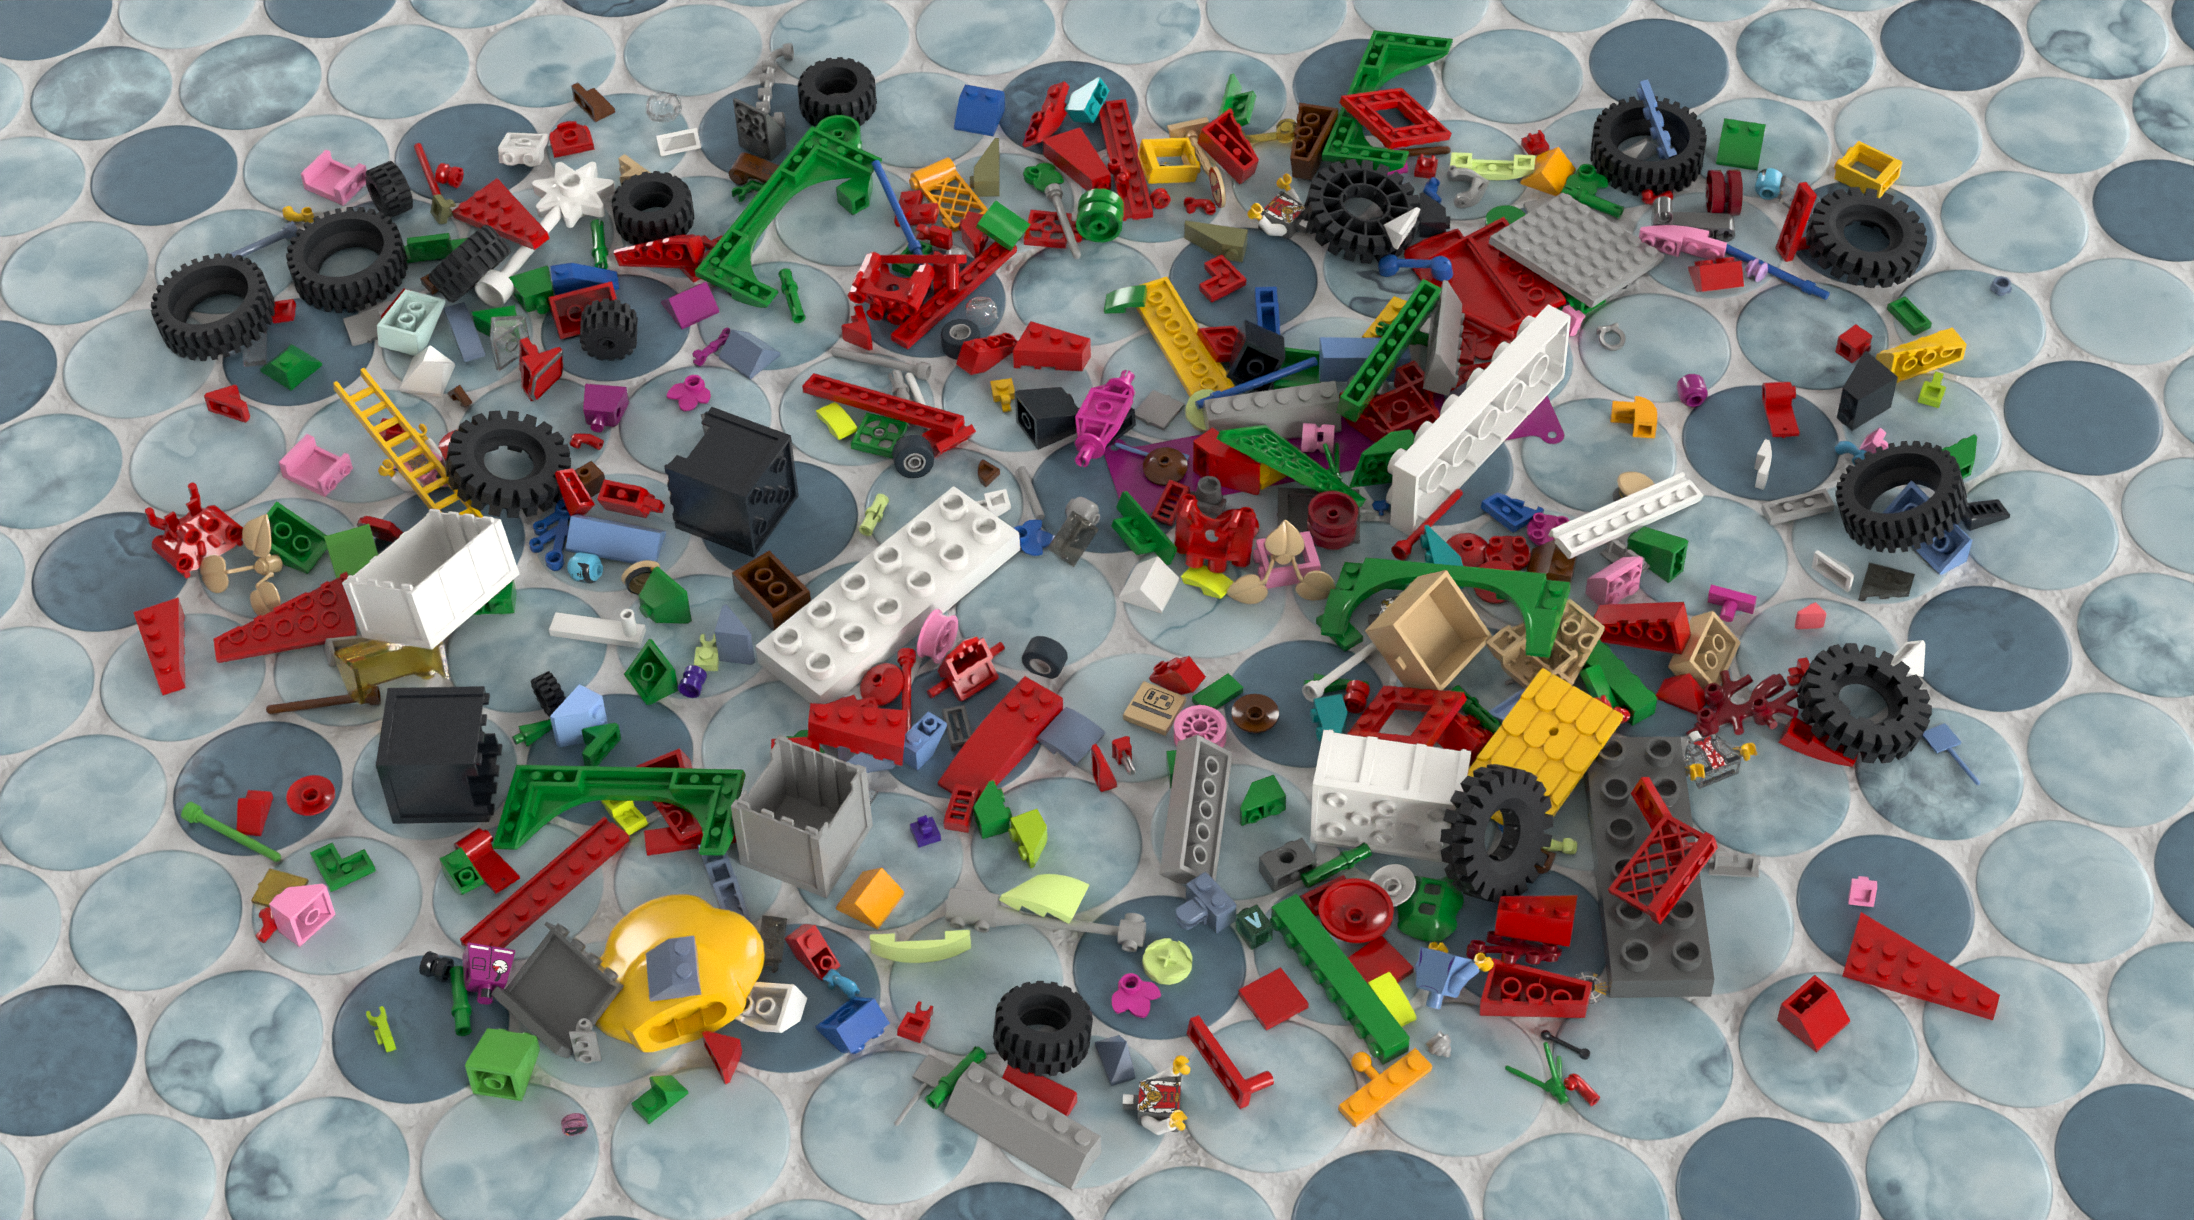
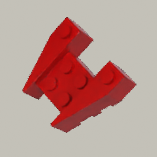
[1339,360,1440,443]

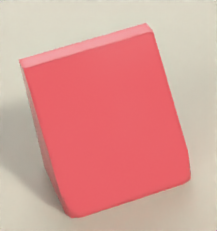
[1795,602,1826,629]

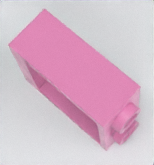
[1253,531,1321,589]

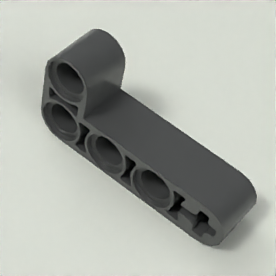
[1651,196,1735,242]

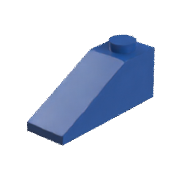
[550,263,619,296]

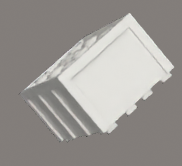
[342,509,519,649]
[1310,730,1471,864]

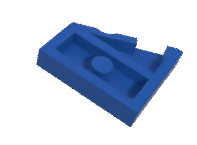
[1480,492,1544,533]

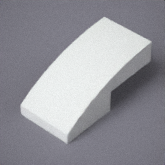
[1754,439,1772,490]
[976,489,1011,517]

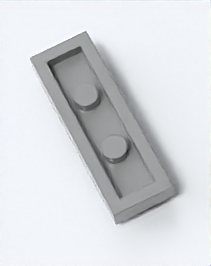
[1761,488,1835,525]

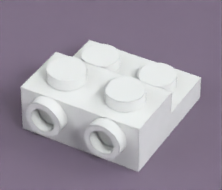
[498,133,548,167]

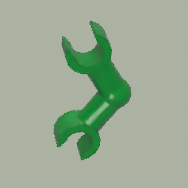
[732,180,764,202]

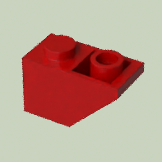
[1149,656,1206,695]
[784,924,841,980]

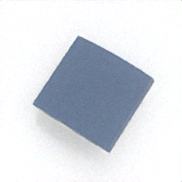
[1036,707,1106,767]

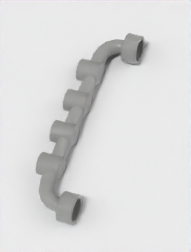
[756,43,794,128]

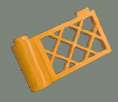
[909,157,988,232]

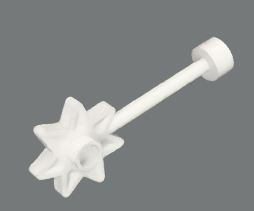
[475,162,615,308]

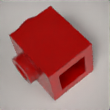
[1835,324,1872,363]

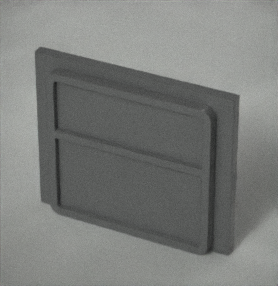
[1277,488,1361,547]

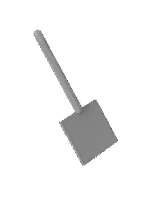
[894,1054,955,1126]

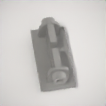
[1600,538,1650,574]
[1708,851,1760,878]
[569,1018,602,1063]

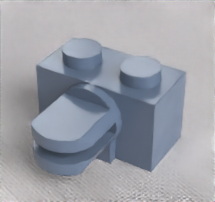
[1176,872,1236,933]

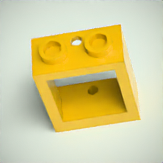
[1137,138,1201,184]
[1834,141,1902,198]

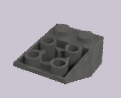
[733,98,787,161]

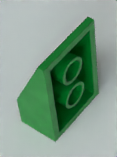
[267,501,327,574]

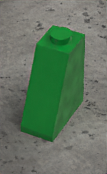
[1627,526,1689,583]

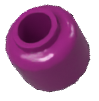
[1676,374,1708,407]

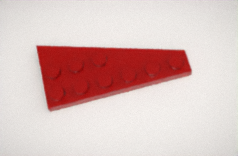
[451,178,550,250]
[213,571,358,663]
[1842,912,2000,1020]

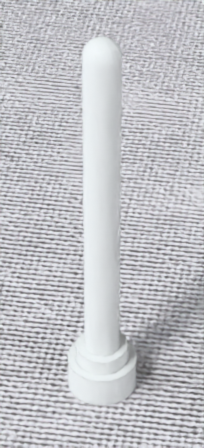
[1302,642,1378,702]

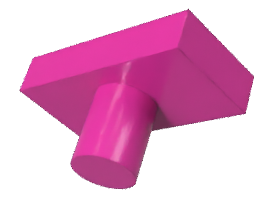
[1708,584,1757,622]

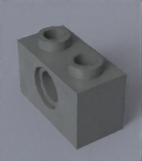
[1259,838,1317,892]

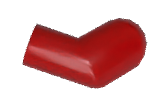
[1641,189,1673,205]
[569,433,604,450]
[255,907,278,943]
[1563,1073,1600,1106]

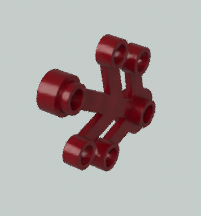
[1466,931,1562,964]

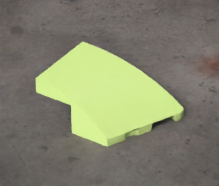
[999,874,1089,924]

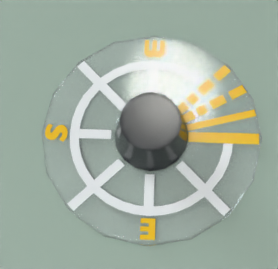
[1574,972,1608,1004]

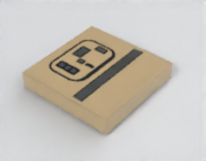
[1123,681,1186,736]

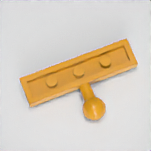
[1338,1048,1433,1128]

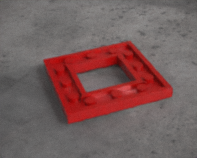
[1339,88,1452,149]
[1347,686,1467,747]

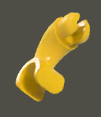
[282,206,314,223]

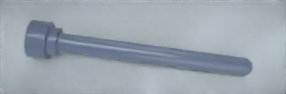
[222,221,297,258]

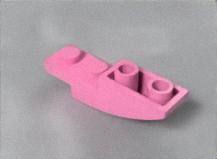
[1639,225,1727,261]

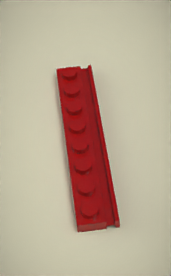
[1098,99,1153,221]
[460,816,630,948]

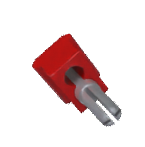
[1112,736,1136,776]

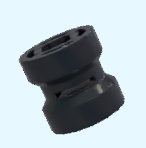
[419,951,454,983]

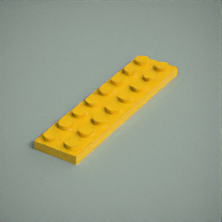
[1136,276,1235,397]

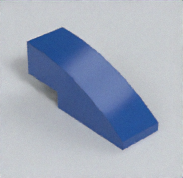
[1255,286,1280,335]

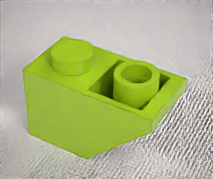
[1008,808,1048,869]

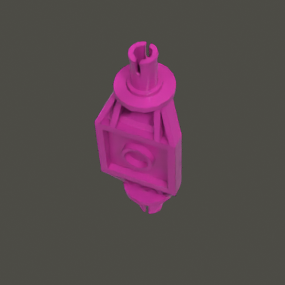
[1075,370,1135,467]

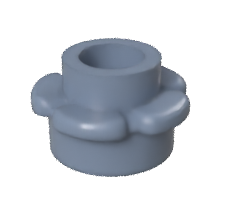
[1990,276,2012,296]

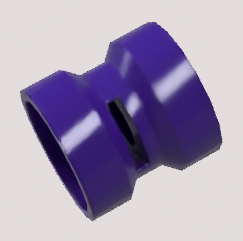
[678,665,707,698]

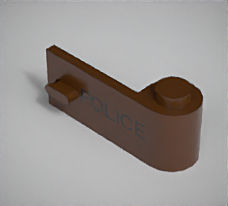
[729,152,780,185]

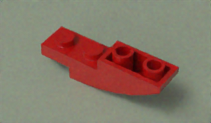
[1022,81,1070,148]

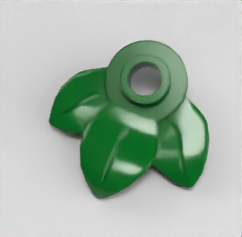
[1023,163,1064,193]
[1566,164,1608,196]

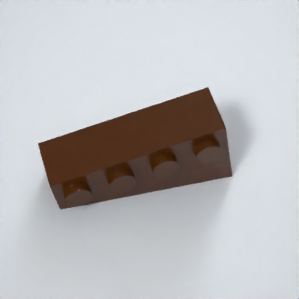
[1290,103,1339,180]

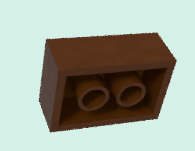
[732,550,811,631]

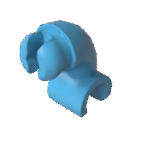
[1835,441,1867,465]
[823,969,860,999]

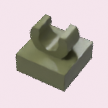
[430,194,456,224]

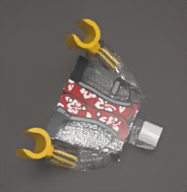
[1683,731,1758,789]

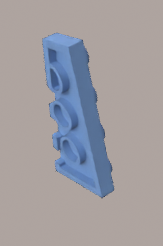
[1636,79,1677,160]

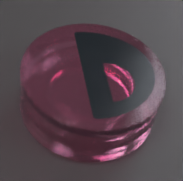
[561,1113,588,1136]

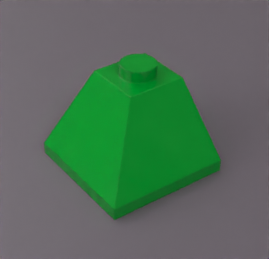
[260,344,322,391]
[639,566,692,624]

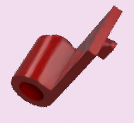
[1762,382,1800,438]
[454,828,520,894]

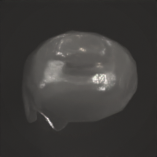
[965,296,998,328]

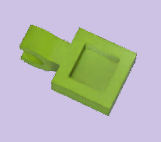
[1917,371,1946,408]
[366,1006,396,1053]

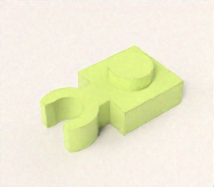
[694,634,719,671]

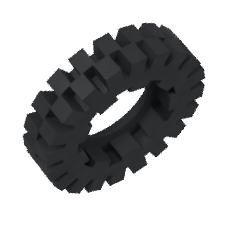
[1806,187,1927,288]
[445,410,571,518]
[1797,643,1932,764]

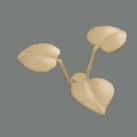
[200,514,283,616]
[1227,520,1335,604]

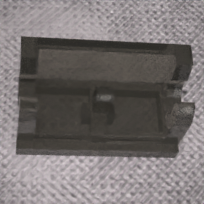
[1047,511,1099,567]
[760,915,787,973]

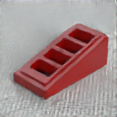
[555,468,595,516]
[1151,479,1191,527]
[1091,744,1117,792]
[943,784,979,833]

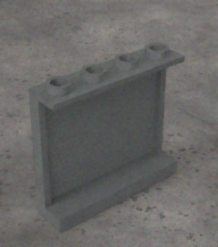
[491,922,624,1059]

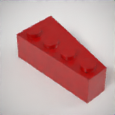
[133,597,185,696]
[1593,602,1691,655]
[808,703,907,766]
[1479,958,1592,1018]

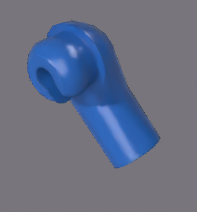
[1423,177,1442,203]

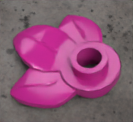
[667,375,711,411]
[1111,973,1161,1018]

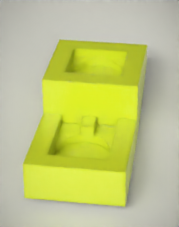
[816,402,858,440]
[1181,565,1233,599]
[601,800,648,836]
[1368,972,1416,1027]

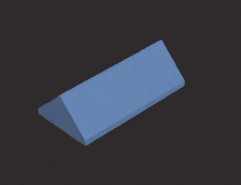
[1319,337,1411,382]
[1883,481,1973,575]
[566,514,666,564]

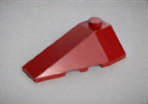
[614,234,705,269]
[636,748,703,841]

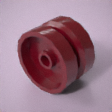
[1705,169,1743,216]
[1307,491,1358,550]

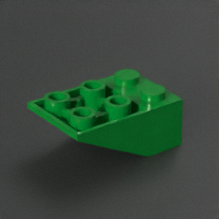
[1349,430,1415,488]

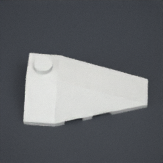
[735,982,807,1033]

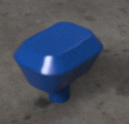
[1372,500,1390,516]

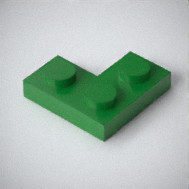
[310,842,376,892]

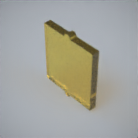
[251,868,309,907]

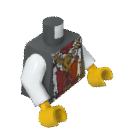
[1247,173,1309,239]
[1123,1055,1190,1135]

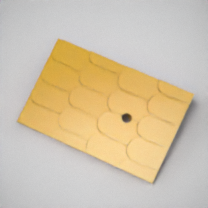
[1467,668,1623,825]

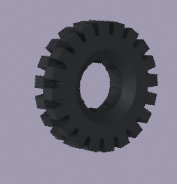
[1303,159,1422,264]
[1440,764,1553,903]

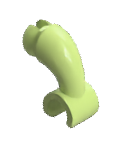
[1541,838,1577,855]

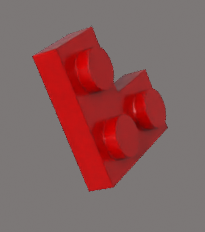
[894,190,939,227]
[1199,254,1247,303]

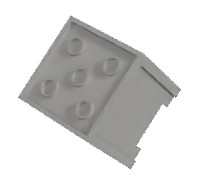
[731,735,873,898]

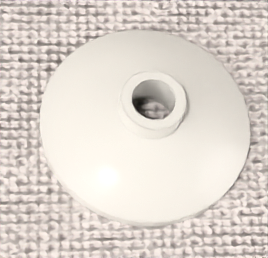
[1369,864,1416,907]

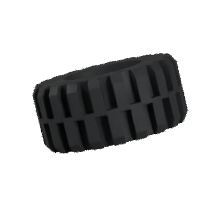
[797,57,877,127]
[612,171,695,245]
[428,225,511,303]
[993,981,1093,1077]

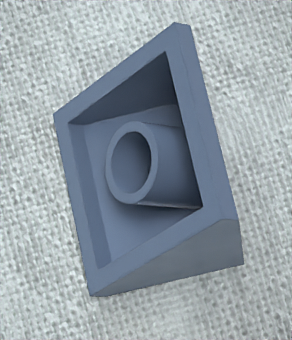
[719,329,781,380]
[714,604,755,665]

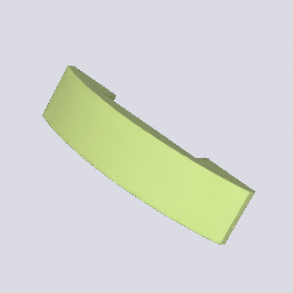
[1450,152,1535,180]
[870,930,971,963]

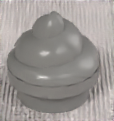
[1426,1030,1451,1057]

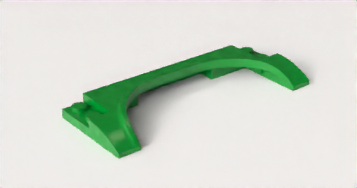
[1322,30,1453,172]
[695,126,882,308]
[1321,557,1571,658]
[492,765,746,855]

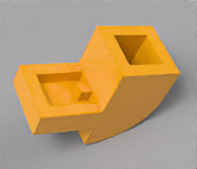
[1610,396,1657,438]

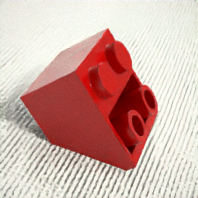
[1688,257,1744,292]
[1436,713,1494,766]
[1777,975,1850,1052]

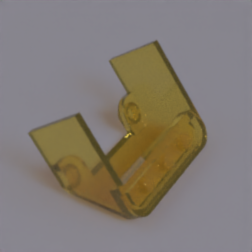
[334,640,450,705]

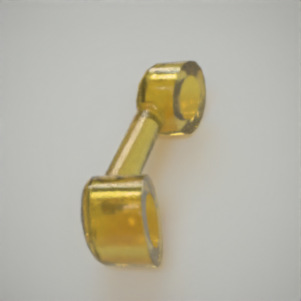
[1241,118,1297,143]

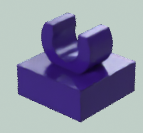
[910,815,941,848]

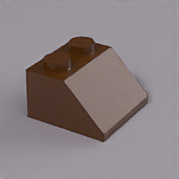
[1527,539,1578,587]

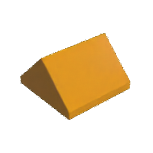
[1520,147,1576,196]
[836,867,904,930]

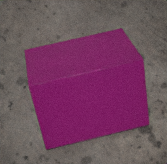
[661,282,719,329]

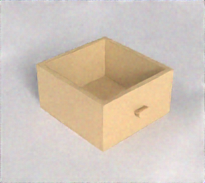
[1365,570,1493,690]

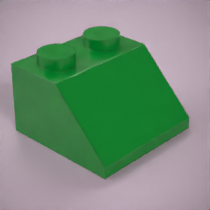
[1716,118,1766,171]

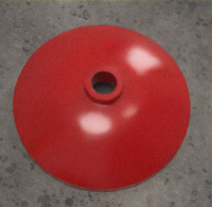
[1318,878,1394,943]

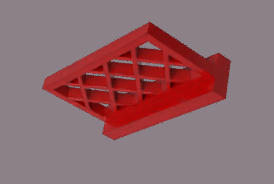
[1608,813,1718,925]

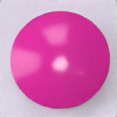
[1527,513,1569,546]

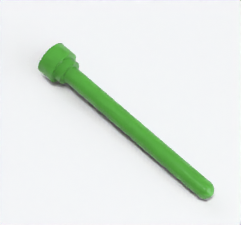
[181,802,281,862]

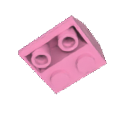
[1585,556,1643,606]

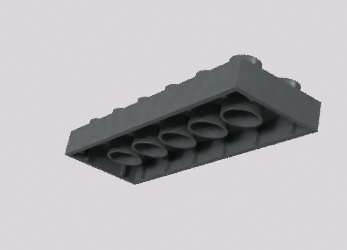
[1583,736,1715,998]

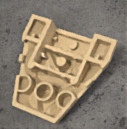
[1486,599,1604,689]

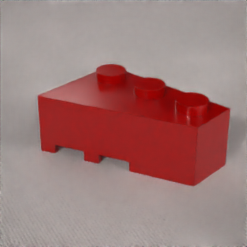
[1197,108,1259,184]
[1013,321,1091,371]
[1494,895,1578,947]

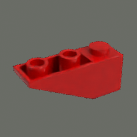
[956,333,1018,375]

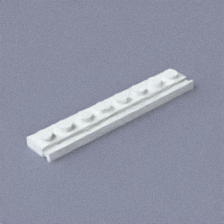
[1548,472,1704,559]

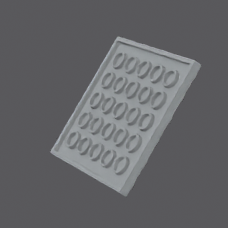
[1489,192,1665,308]

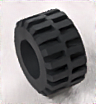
[365,161,413,218]

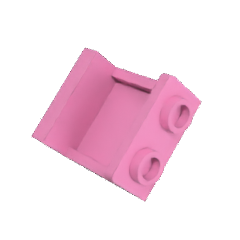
[301,150,367,206]
[279,434,353,497]

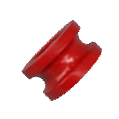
[1150,188,1171,209]

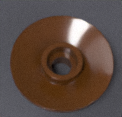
[1143,447,1188,486]
[1231,694,1279,733]

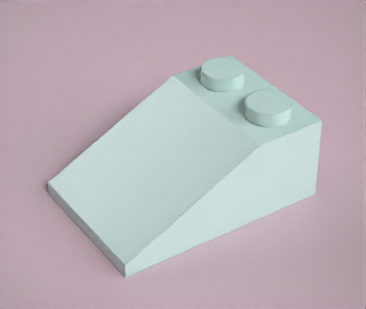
[377,289,445,356]

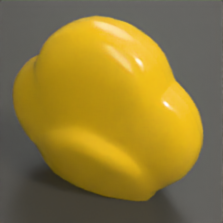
[595,894,765,1052]

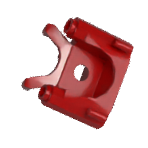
[847,252,935,325]
[145,482,244,578]
[1174,494,1256,573]

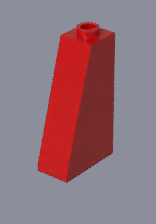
[1042,127,1111,191]

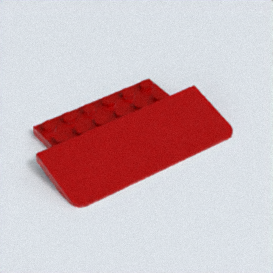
[1404,217,1566,360]

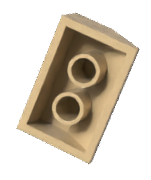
[1668,611,1741,690]

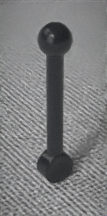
[1540,1030,1590,1060]

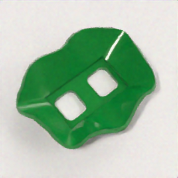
[1397,876,1464,942]

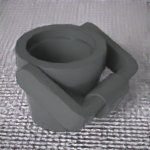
[1190,476,1227,515]

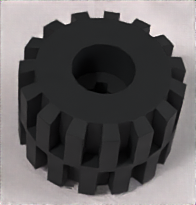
[580,298,638,361]

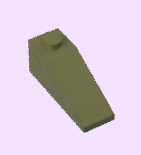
[970,138,1000,197]
[1184,220,1248,262]

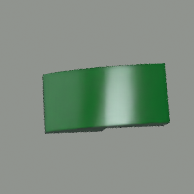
[1104,285,1147,314]

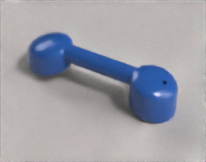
[1378,254,1453,281]

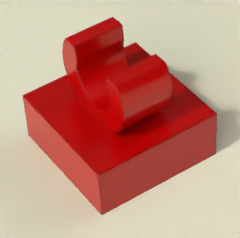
[1521,130,1550,156]
[1414,154,1439,179]
[1787,657,1810,686]

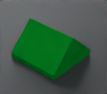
[624,639,678,705]

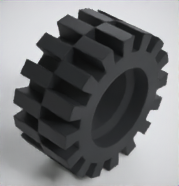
[531,671,566,717]

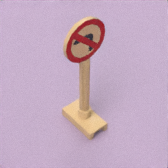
[1167,117,1226,208]

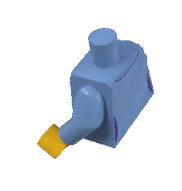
[1414,942,1494,1009]

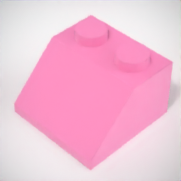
[269,884,336,947]

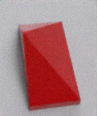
[1655,673,1706,715]

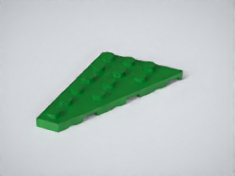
[1216,425,1366,507]

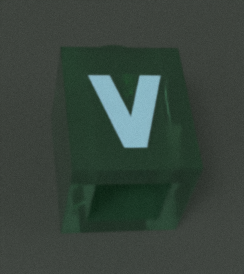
[1236,904,1273,950]

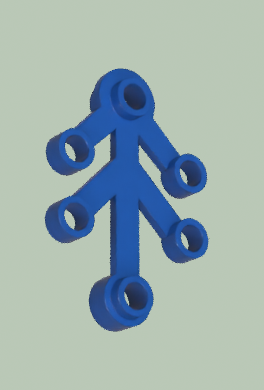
[529,499,571,571]

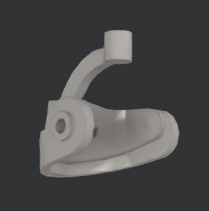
[1447,165,1490,208]

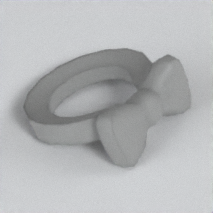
[1596,323,1626,351]

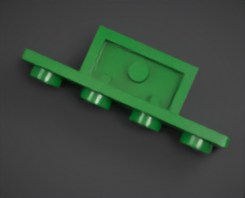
[1218,73,1257,126]
[404,233,468,263]
[1111,491,1177,565]

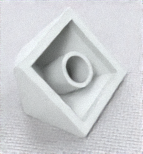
[399,345,455,397]

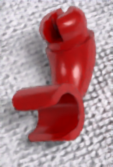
[1107,157,1130,185]
[1184,197,1216,215]

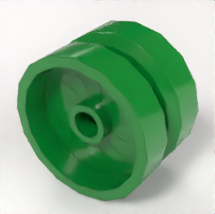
[816,115,862,149]
[1076,189,1124,243]

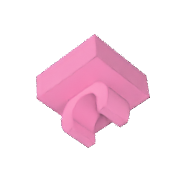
[1562,305,1585,337]
[1859,428,1888,454]
[1848,876,1877,907]

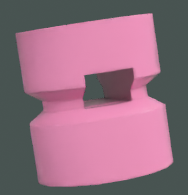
[1301,423,1335,454]

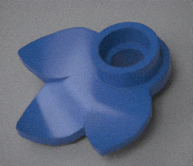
[1014,520,1055,556]

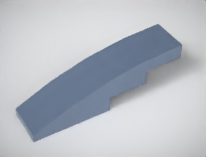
[443,302,486,362]
[698,844,751,922]

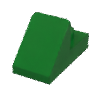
[581,723,621,766]
[631,1075,689,1124]

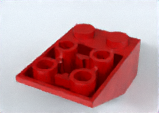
[1193,427,1260,495]

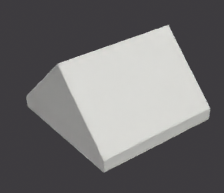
[1119,556,1179,614]

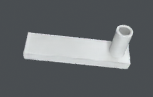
[549,609,646,648]

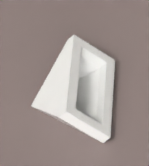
[656,128,701,156]
[1622,137,1658,161]
[1384,207,1420,249]
[1811,550,1854,593]
[1891,640,1925,677]

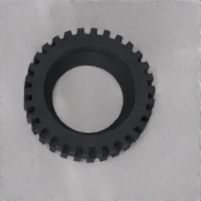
[1590,96,1707,196]
[286,207,408,313]
[151,253,275,361]
[1835,441,1968,553]

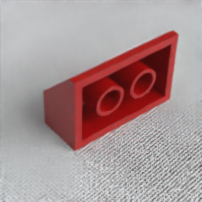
[547,281,617,339]

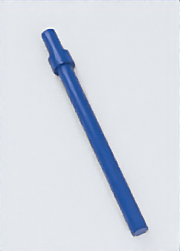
[872,160,923,265]
[1717,239,1830,300]
[1195,357,1318,410]

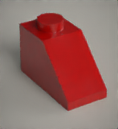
[959,211,990,259]

